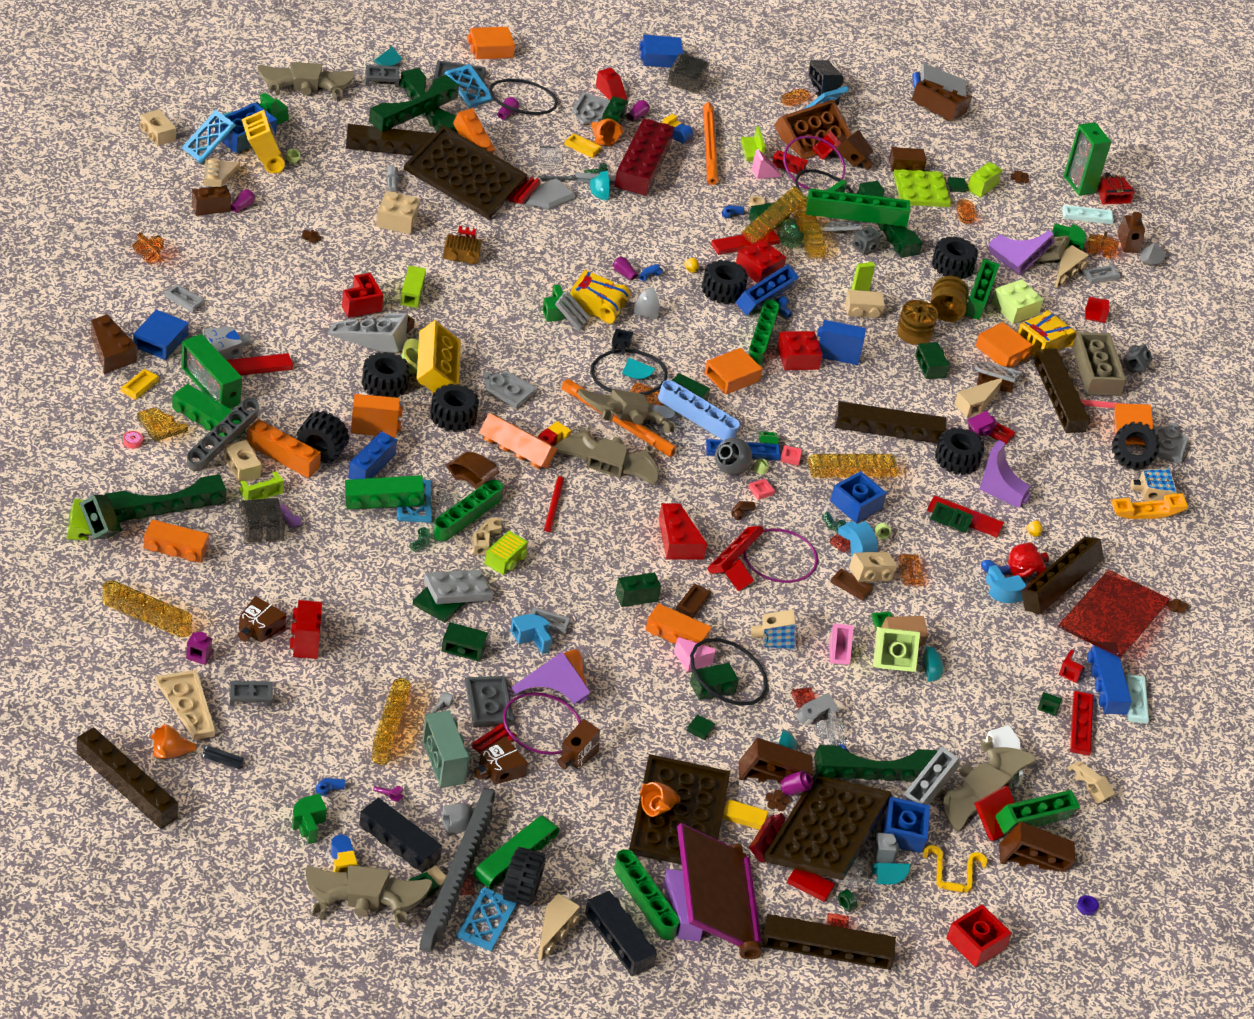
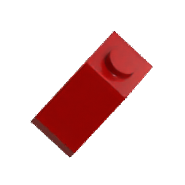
[595,67,627,100]

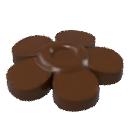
[1011,170,1029,184]
[301,230,322,243]
[1166,599,1188,613]
[765,790,789,811]

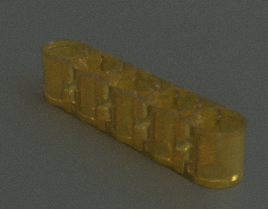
[741,186,807,244]
[791,200,826,258]
[807,454,899,478]
[102,580,192,638]
[371,678,411,765]

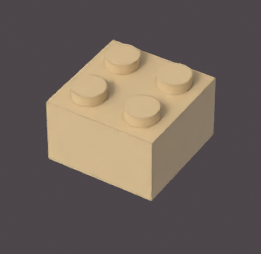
[376,191,420,234]

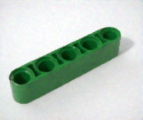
[748,300,779,365]
[433,479,503,542]
[473,815,560,890]
[614,849,679,940]

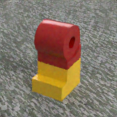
[538,421,571,446]

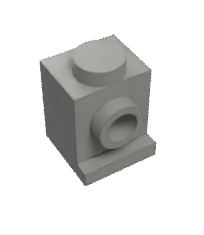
[873,833,899,864]

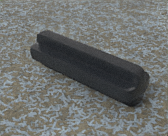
[203,746,244,769]

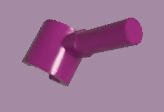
[373,786,404,802]

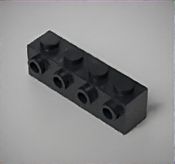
[359,797,442,873]
[585,890,657,976]

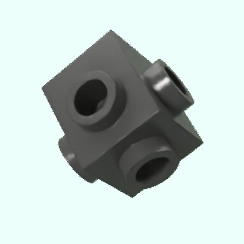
[852,226,882,255]
[1123,344,1153,373]

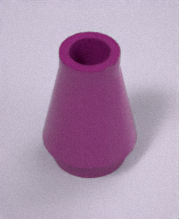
[497,97,519,120]
[626,100,650,122]
[231,189,255,213]
[612,256,638,281]

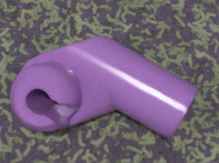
[278,504,302,528]

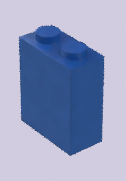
[639,35,684,68]
[133,309,189,360]
[817,320,866,365]

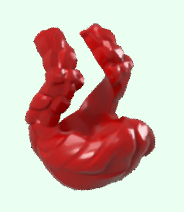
[1007,542,1049,579]

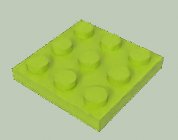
[893,169,951,207]

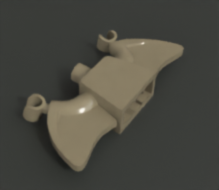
[258,62,355,99]
[578,389,675,433]
[554,425,658,485]
[935,736,1036,832]
[306,865,432,929]

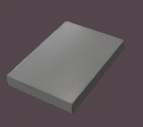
[921,63,966,97]

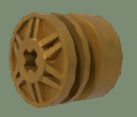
[930,276,969,322]
[896,300,938,345]

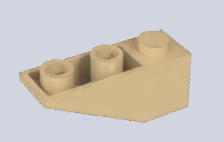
[1055,245,1089,288]
[955,378,1002,417]
[538,893,580,960]

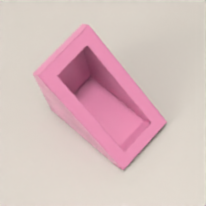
[752,149,781,179]
[829,623,854,665]
[674,637,716,672]

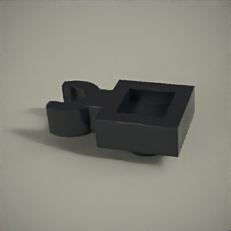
[612,329,634,355]

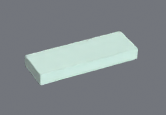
[1062,205,1114,224]
[1125,674,1149,724]

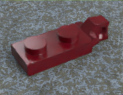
[749,813,786,863]

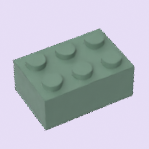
[422,710,470,788]

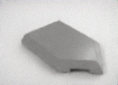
[573,92,610,125]
[525,178,575,210]
[483,372,538,409]
[1154,423,1189,464]

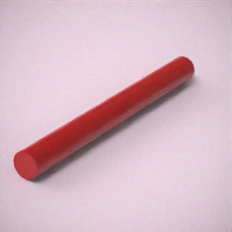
[544,476,564,532]

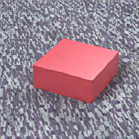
[780,445,802,466]
[748,479,775,500]

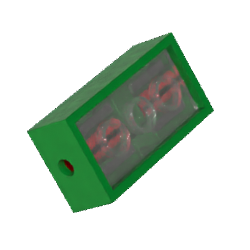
[1064,122,1111,196]
[181,334,242,409]

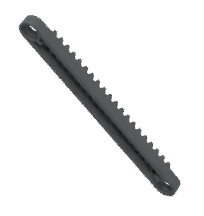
[420,788,495,953]

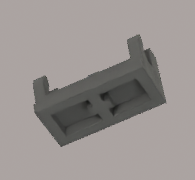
[365,65,400,87]
[229,681,273,706]

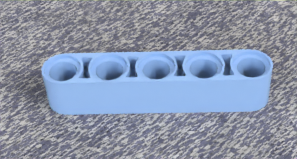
[658,380,740,440]

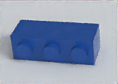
[348,431,397,479]

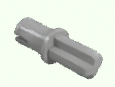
[386,165,400,192]

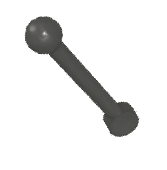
[540,174,576,181]

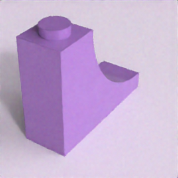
[989,230,1055,275]
[979,440,1031,508]
[512,652,590,705]

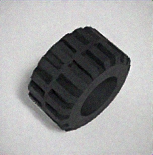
[932,236,978,279]
[702,260,748,304]
[362,352,410,398]
[430,384,479,432]
[296,411,350,463]
[1112,421,1160,470]
[935,427,985,475]
[502,846,546,907]

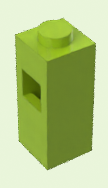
[400,265,426,308]

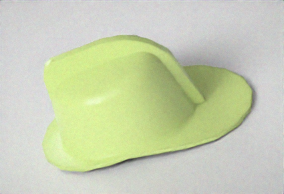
[401,338,419,375]

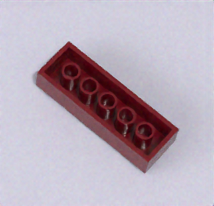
[614,118,675,196]

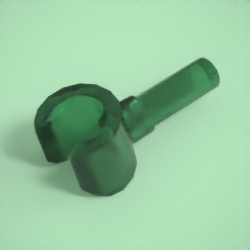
[584,163,608,174]

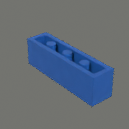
[735,265,799,316]
[1087,643,1132,715]

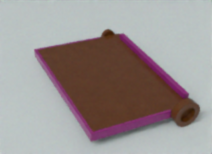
[677,823,762,959]

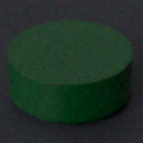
[838,889,857,912]

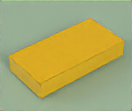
[564,133,602,158]
[121,368,159,400]
[722,799,768,830]

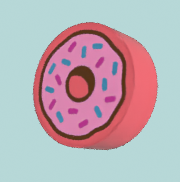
[123,431,143,449]

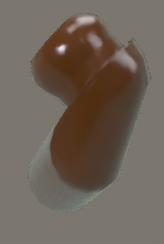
[731,501,756,520]

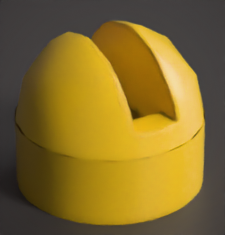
[684,258,699,273]
[1026,521,1043,537]

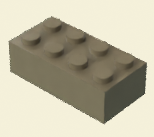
[1072,332,1126,396]

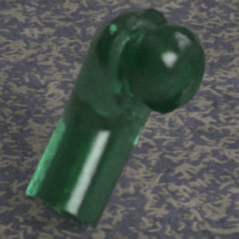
[822,512,846,532]
[409,527,430,552]

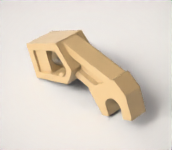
[472,517,502,555]
[1067,761,1115,804]

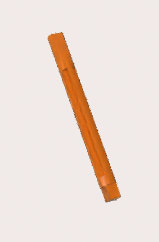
[703,102,719,185]
[561,379,677,457]

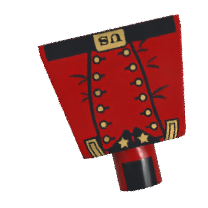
[1097,172,1135,205]

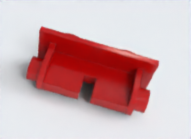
[772,150,808,176]

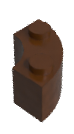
[445,452,500,490]

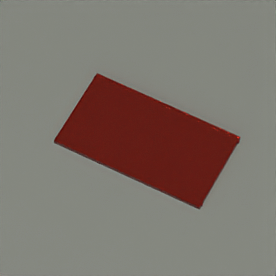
[1058,569,1170,658]

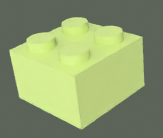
[992,279,1044,324]
[873,627,920,672]

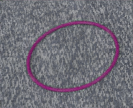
[783,136,845,190]
[743,528,818,583]
[503,693,581,755]

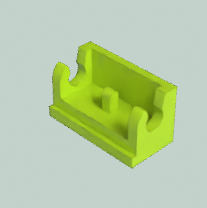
[239,471,284,504]
[67,498,91,541]

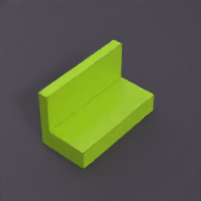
[740,126,766,162]

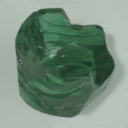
[779,219,804,249]

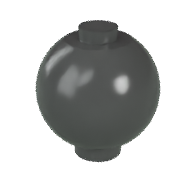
[715,438,752,475]

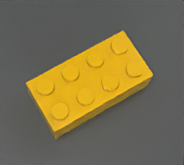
[417,320,461,393]

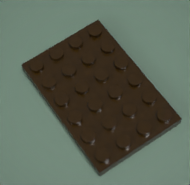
[404,125,528,220]
[629,754,730,865]
[764,775,892,880]

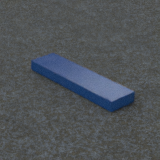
[706,439,781,461]

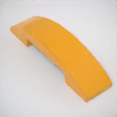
[1111,493,1188,519]

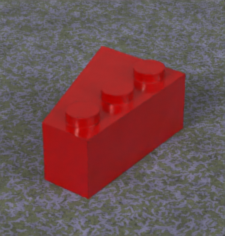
[658,503,707,560]
[290,600,323,659]

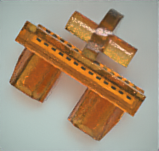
[1086,231,1119,259]
[132,232,164,264]

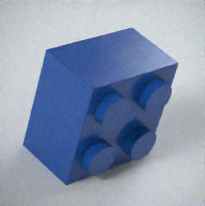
[830,471,887,523]
[881,796,930,853]

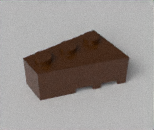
[911,79,972,121]
[91,314,137,374]
[739,737,813,784]
[999,821,1076,872]

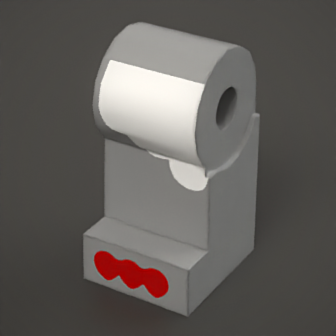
[797,693,839,725]

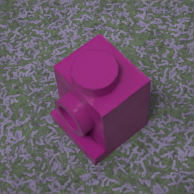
[968,411,997,437]
[186,632,213,665]

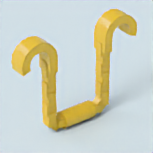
[923,845,987,893]

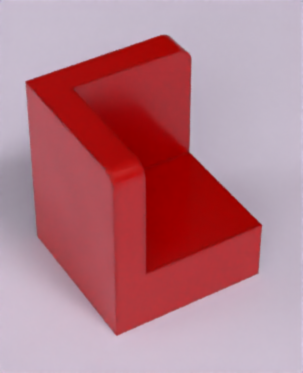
[812,131,842,160]
[1085,297,1109,323]
[725,558,754,591]
[1059,649,1085,683]

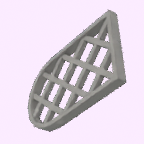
[817,221,862,231]
[974,361,1023,382]

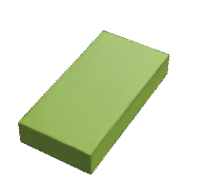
[851,262,875,291]

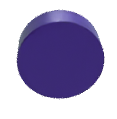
[1077,895,1099,916]

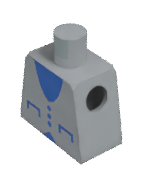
[203,327,250,360]

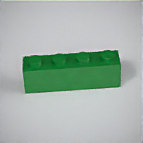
[965,258,1000,320]
[172,384,246,442]
[345,475,424,509]
[995,789,1081,834]

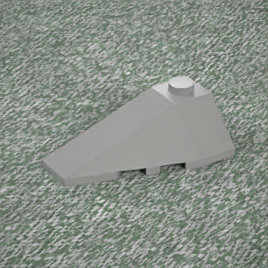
[328,313,408,353]

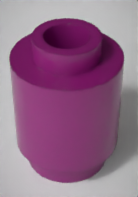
[780,770,813,796]

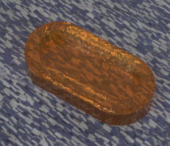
[781,88,810,106]
[956,199,976,224]

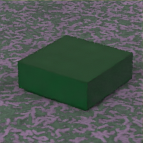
[947,177,967,193]
[1037,692,1062,716]
[687,714,715,740]

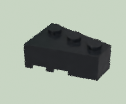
[809,60,844,105]

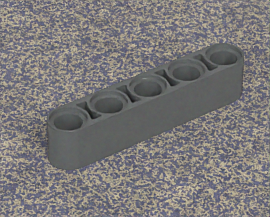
[187,398,259,471]

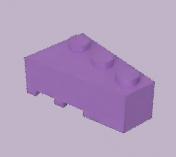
[663,869,703,942]

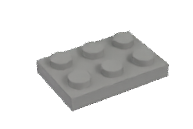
[424,569,493,604]

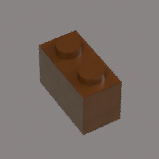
[889,147,927,171]
[192,185,231,216]

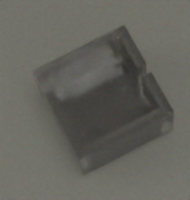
[667,53,710,94]
[238,498,285,544]

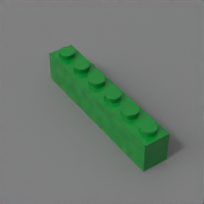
[806,188,911,227]

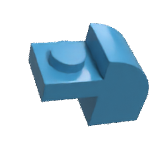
[838,521,878,555]
[986,565,1026,603]
[510,614,552,654]

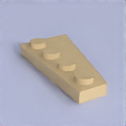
[203,158,240,187]
[155,670,215,740]

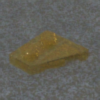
[137,407,188,442]

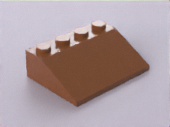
[774,99,852,159]

